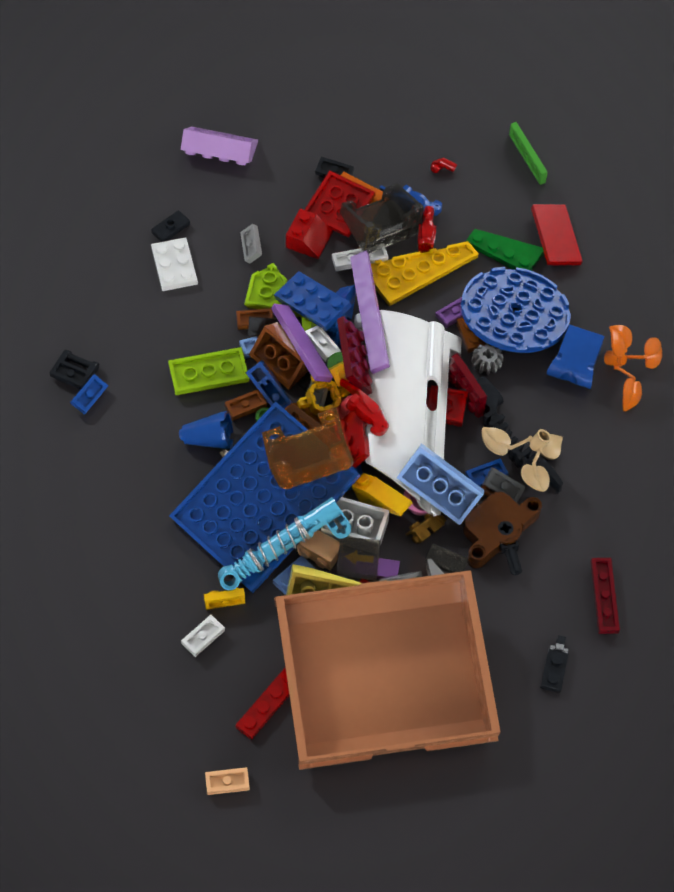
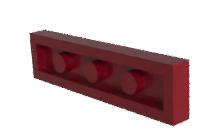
[590,558,620,634]

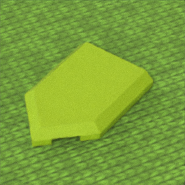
[244,263,287,309]

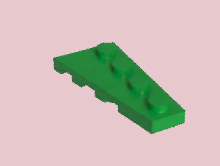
[466,229,544,271]

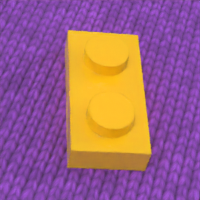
[204,588,245,610]

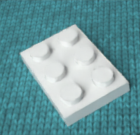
[151,237,198,291]

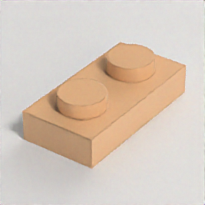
[205,767,250,795]

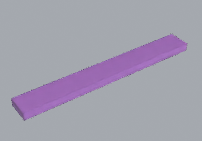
[350,251,390,374]

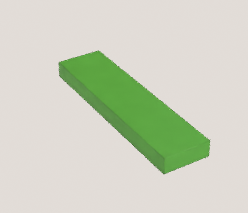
[509,122,548,185]

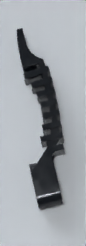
[477,376,563,494]

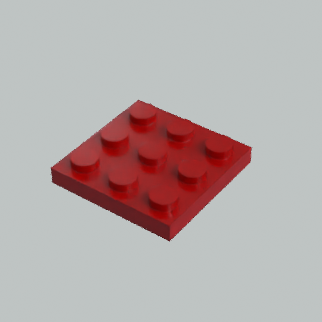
[304,171,376,238]

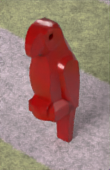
[418,206,436,253]
[339,378,389,436]

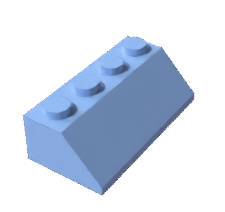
[397,443,484,525]

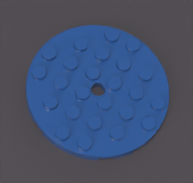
[461,267,571,353]

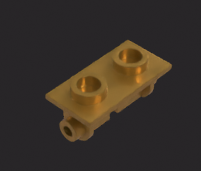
[406,513,446,544]

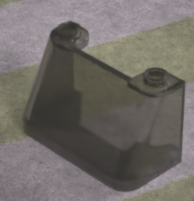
[340,183,424,254]

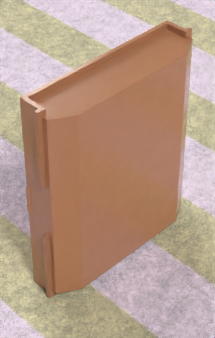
[274,570,501,770]

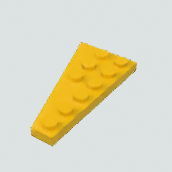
[371,241,479,306]

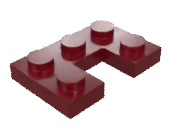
[448,353,487,418]

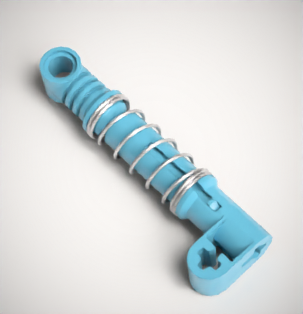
[218,497,351,590]

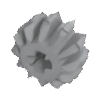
[471,343,504,375]

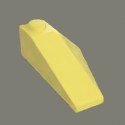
[286,564,361,595]

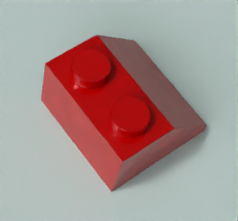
[286,209,333,259]

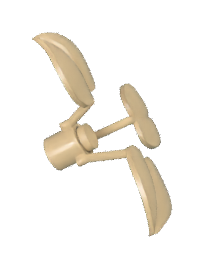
[482,426,563,492]

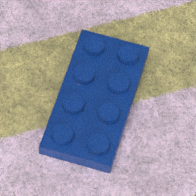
[274,271,352,331]

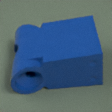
[546,324,605,389]

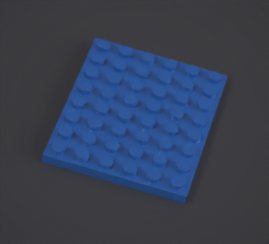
[169,401,360,593]

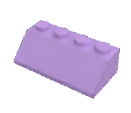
[181,126,258,165]

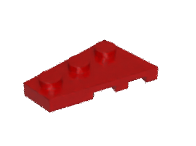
[333,411,370,468]

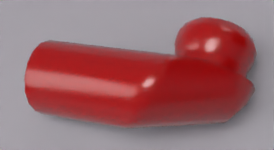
[430,158,457,173]

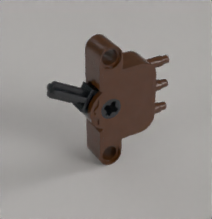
[462,485,542,576]

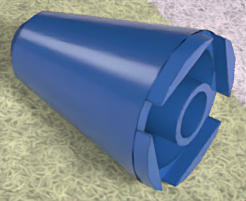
[179,411,234,449]

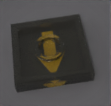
[337,537,381,580]

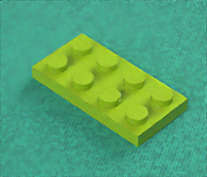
[168,347,249,396]

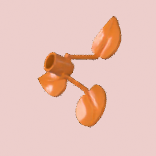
[604,325,662,411]

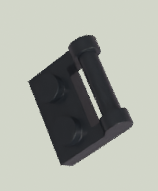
[49,349,100,390]

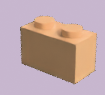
[297,530,343,571]

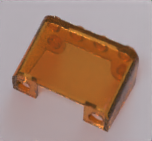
[262,407,354,489]

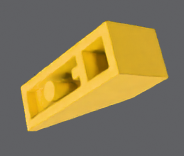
[351,473,413,517]

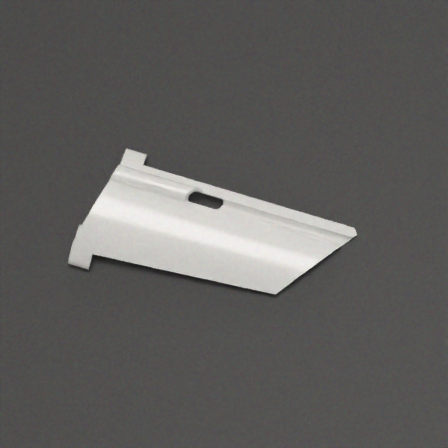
[354,310,462,517]

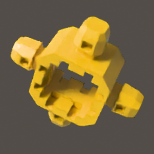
[297,375,350,424]

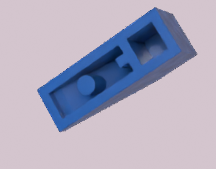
[245,360,293,409]

